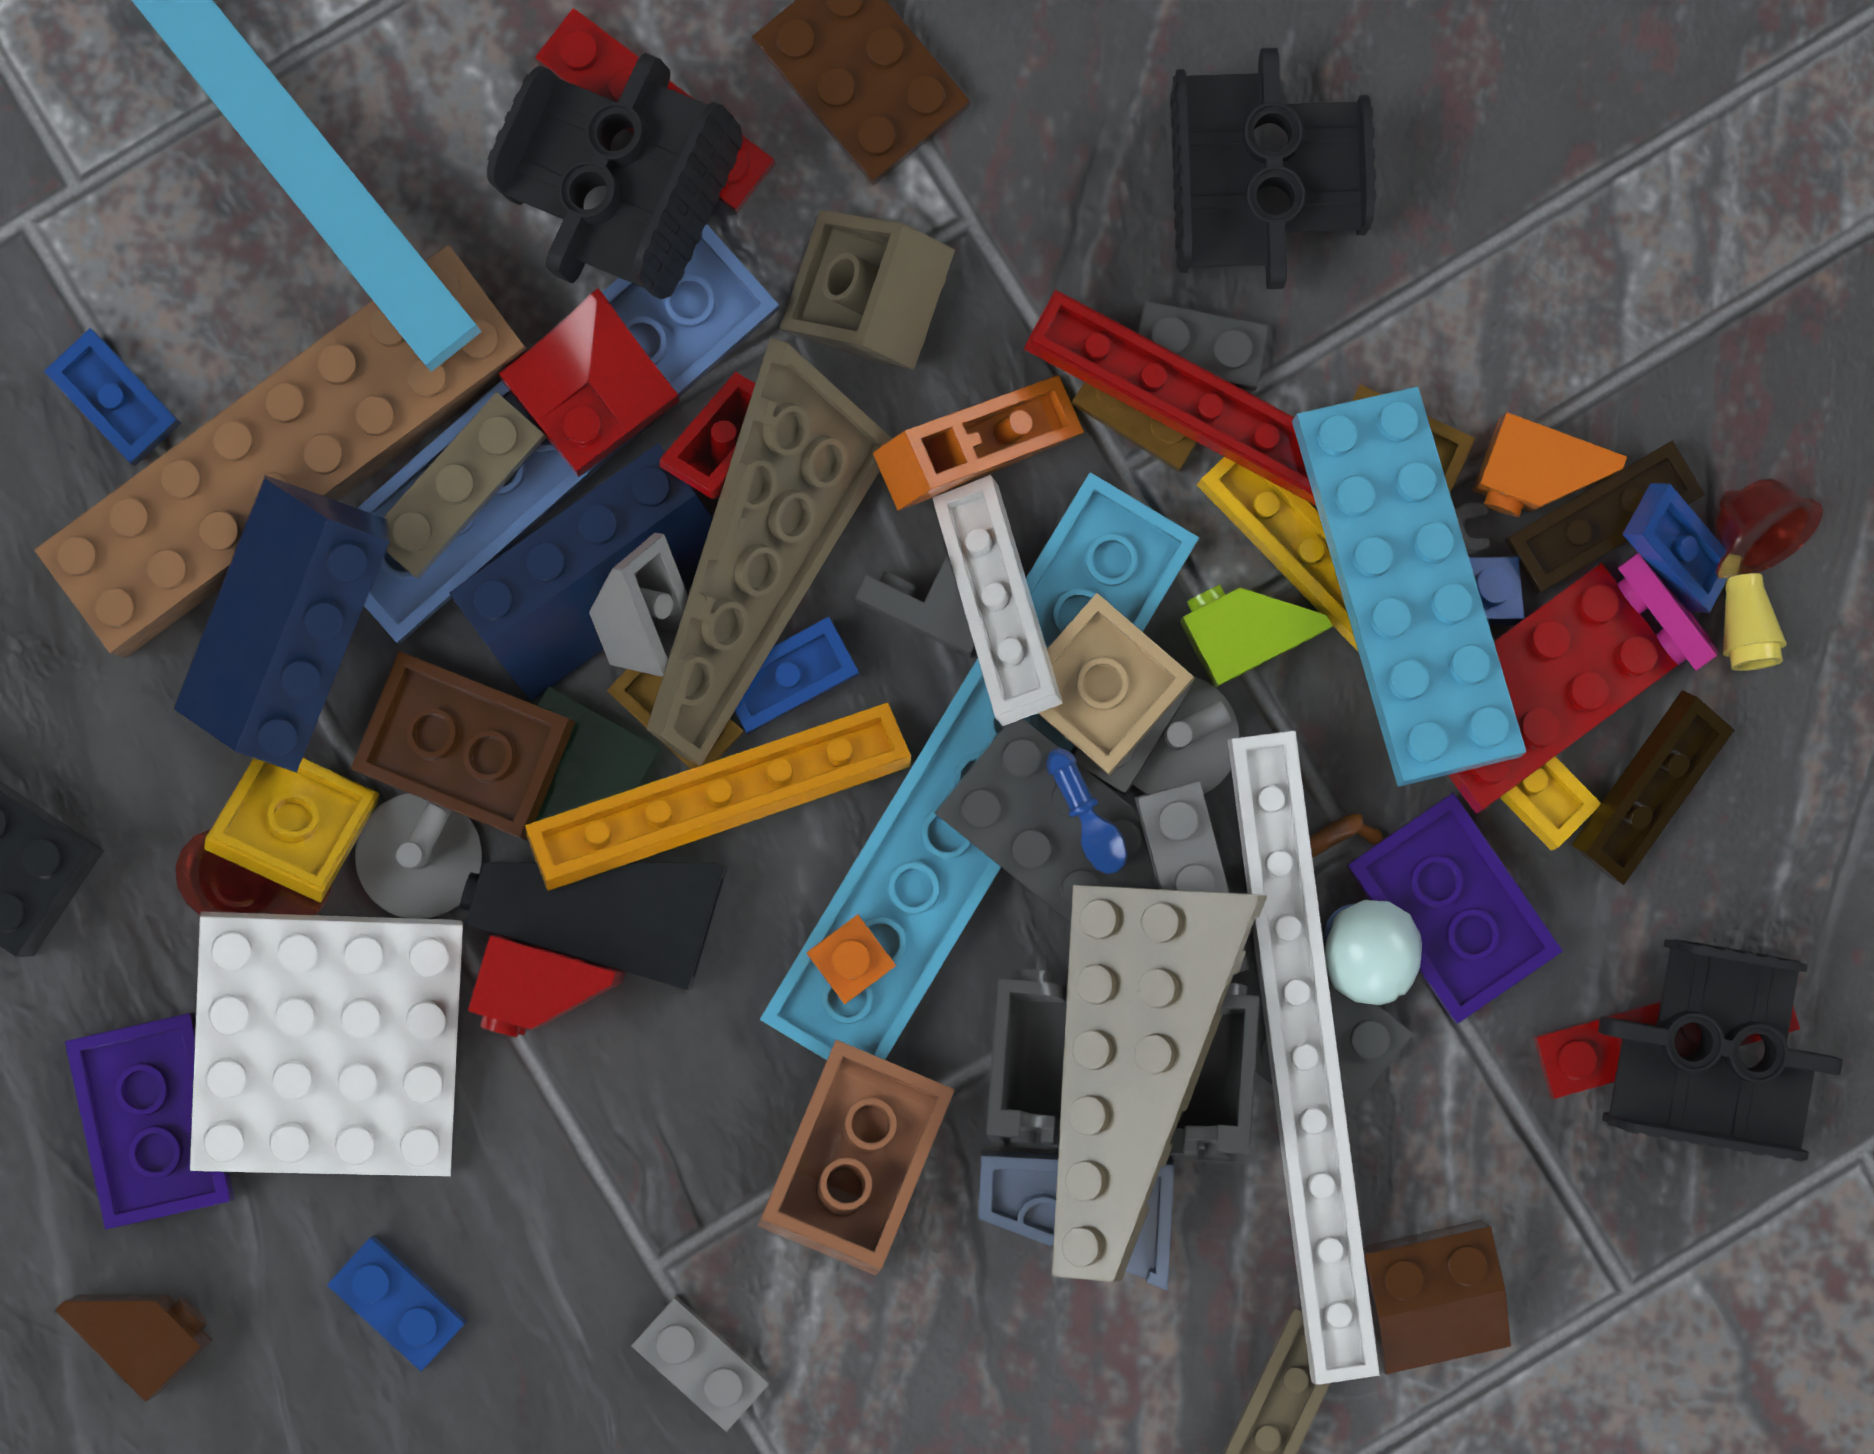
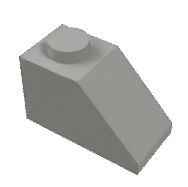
[589,533,688,677]

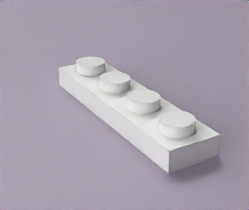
[932,475,1063,726]

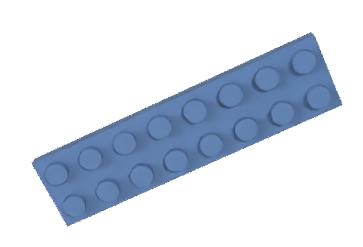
[357,225,780,644]

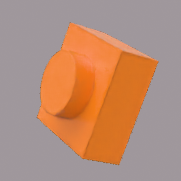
[806,914,897,1005]

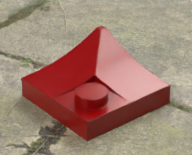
[499,288,680,477]

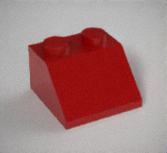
[468,935,626,1037]

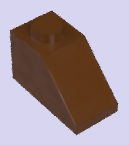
[55,1294,213,1402]

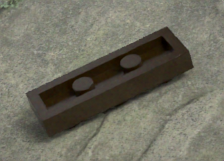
[1505,440,1705,594]
[1571,690,1734,885]

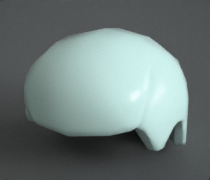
[1324,900,1422,1005]

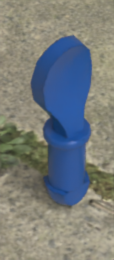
[1046,748,1128,875]

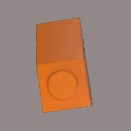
[1472,412,1627,517]

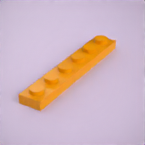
[525,702,911,891]

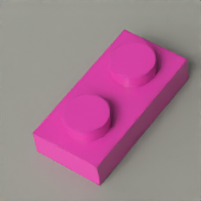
[1617,552,1719,671]

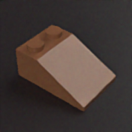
[758,1040,955,1276]

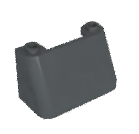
[986,969,1259,1164]

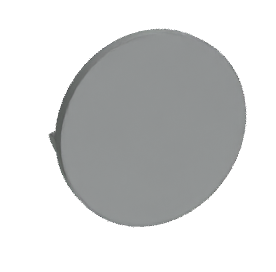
[1133,677,1239,794]
[355,793,483,919]

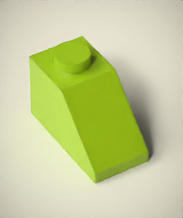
[1179,584,1333,688]

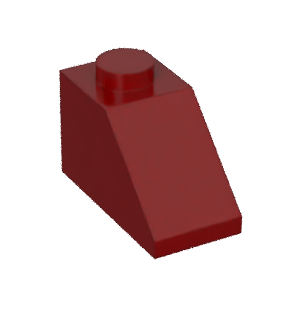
[659,371,756,499]

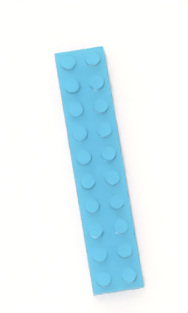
[759,472,1199,1060]

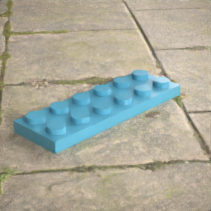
[1292,386,1526,787]

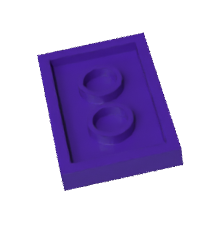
[1346,792,1563,1024]
[65,1012,235,1230]

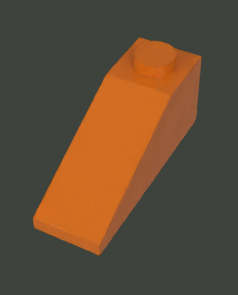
[873,375,1084,511]

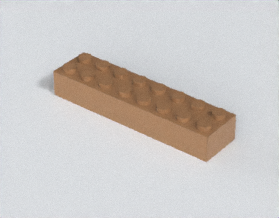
[34,244,528,658]

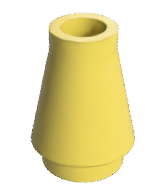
[1723,573,1787,671]

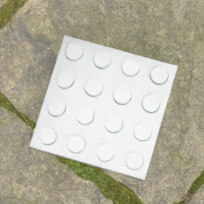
[190,912,463,1176]

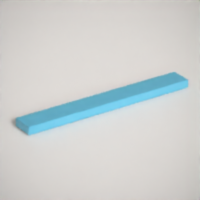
[132,0,482,372]

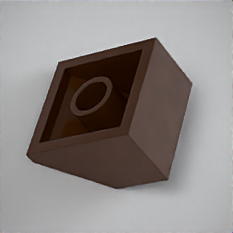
[1363,1220,1511,1374]

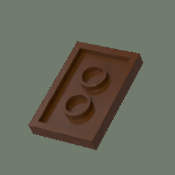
[751,0,970,186]
[350,651,576,841]

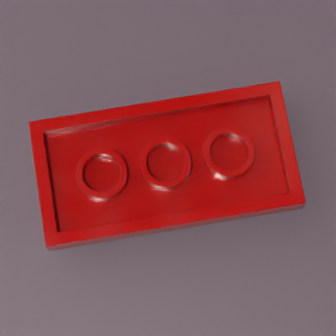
[1448,563,1678,814]

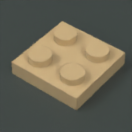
[1037,593,1194,776]

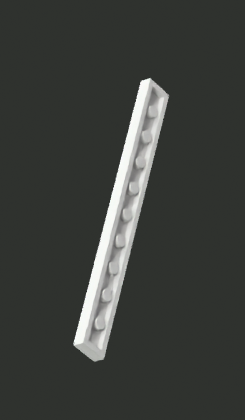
[1228,731,1380,1385]

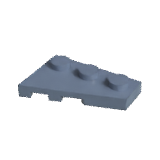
[978,1150,1174,1291]

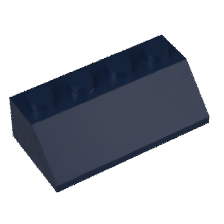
[449,443,713,701]
[174,475,390,772]

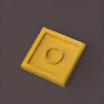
[204,758,379,903]

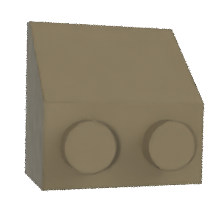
[779,210,955,370]

